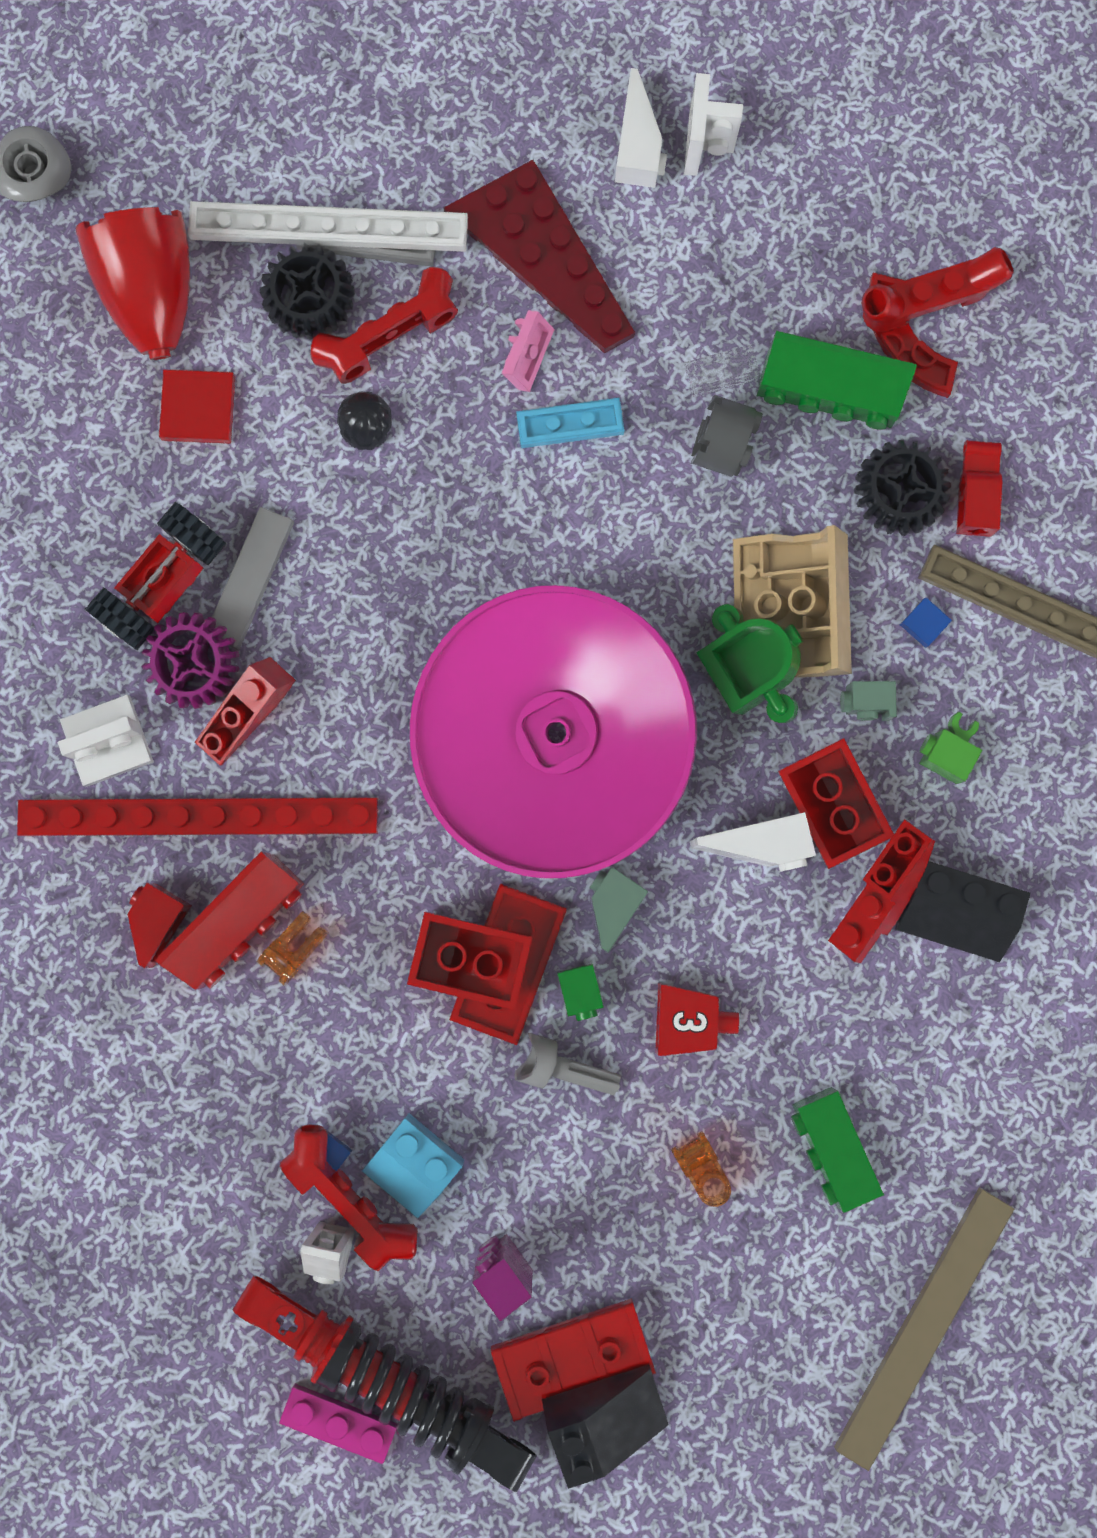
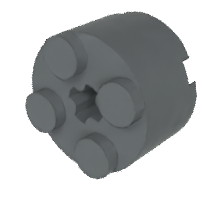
[691,395,763,477]

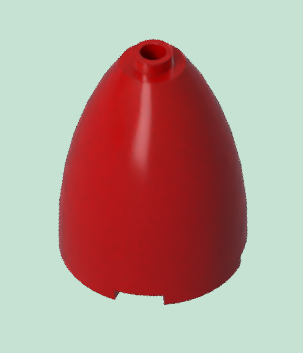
[75,207,190,360]

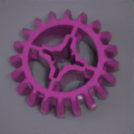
[141,612,240,709]

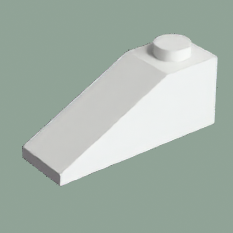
[615,68,667,188]
[300,1221,355,1284]

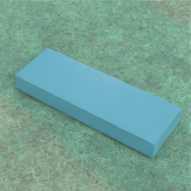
[516,398,625,448]

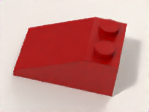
[407,912,532,1010]

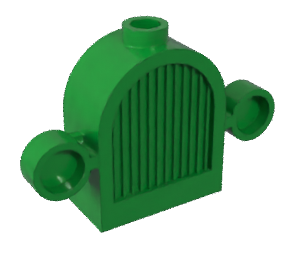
[697,604,804,723]

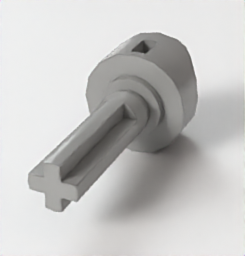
[514,1033,621,1096]

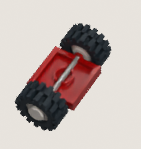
[85,502,226,650]

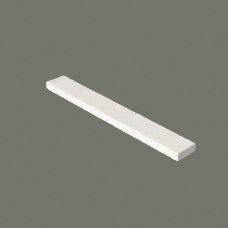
[188,201,468,252]

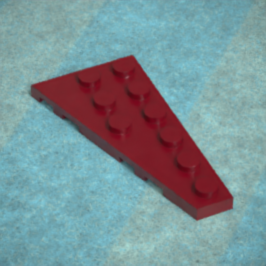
[443,160,635,353]

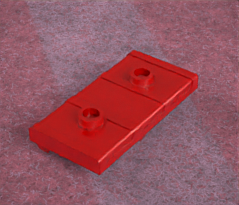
[491,1298,656,1422]

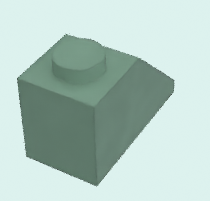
[589,867,648,953]

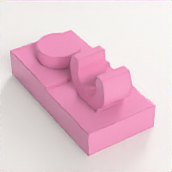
[502,310,555,392]

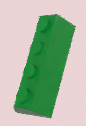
[756,331,917,430]

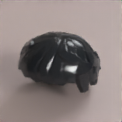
[337,391,392,450]

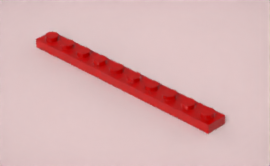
[17,798,378,836]

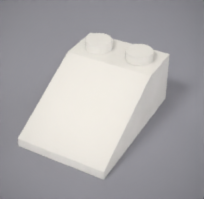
[690,812,816,872]

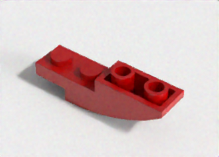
[828,819,935,963]

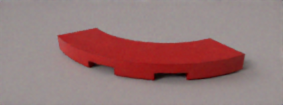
[869,272,958,398]

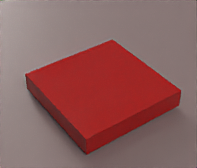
[159,370,236,444]

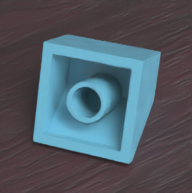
[362,1113,465,1218]

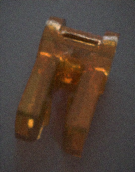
[257,911,329,986]

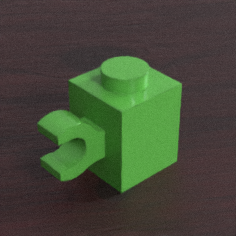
[919,712,982,784]

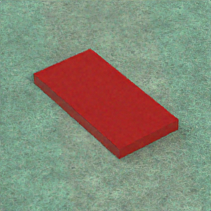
[449,884,567,1045]

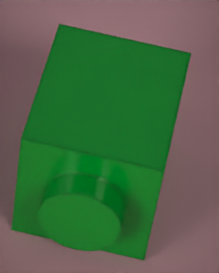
[557,963,604,1021]

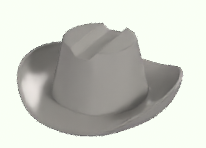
[0,126,71,202]

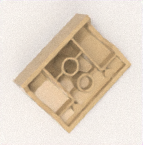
[733,525,852,677]

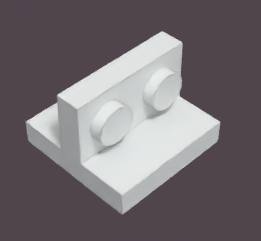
[684,73,743,176]
[57,695,154,787]

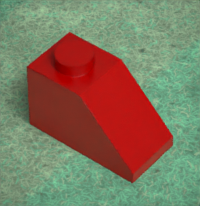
[127,883,192,968]

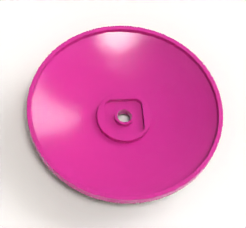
[410,585,697,878]

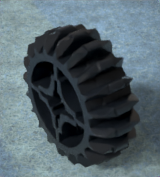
[260,242,355,341]
[854,439,951,536]

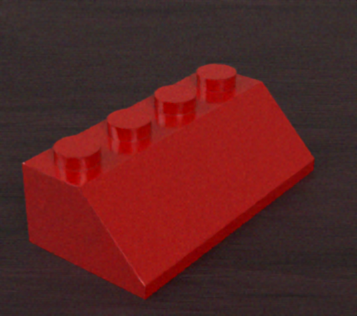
[155,851,304,990]

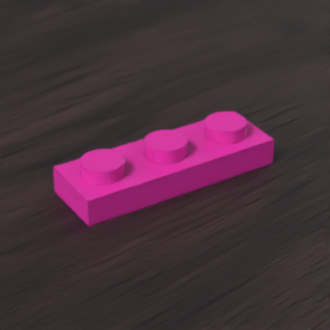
[279,1383,398,1464]

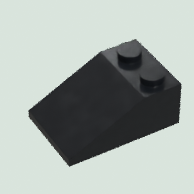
[542,1364,669,1489]

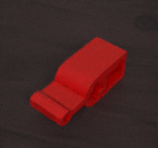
[956,440,1003,537]

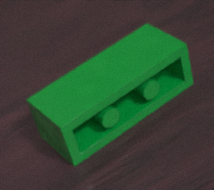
[791,1087,884,1213]

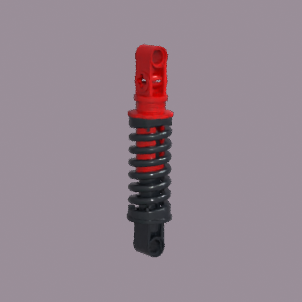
[232,1275,537,1492]

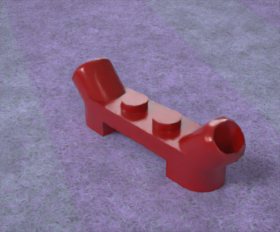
[861,247,1014,332]
[310,267,458,384]
[280,1124,418,1271]

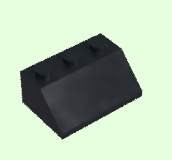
[895,861,1031,962]

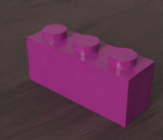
[472,1234,533,1321]

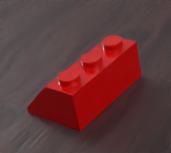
[778,738,894,869]

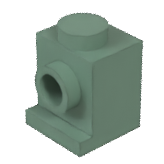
[840,681,897,721]

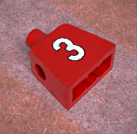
[655,983,739,1056]

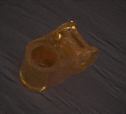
[670,1131,731,1207]

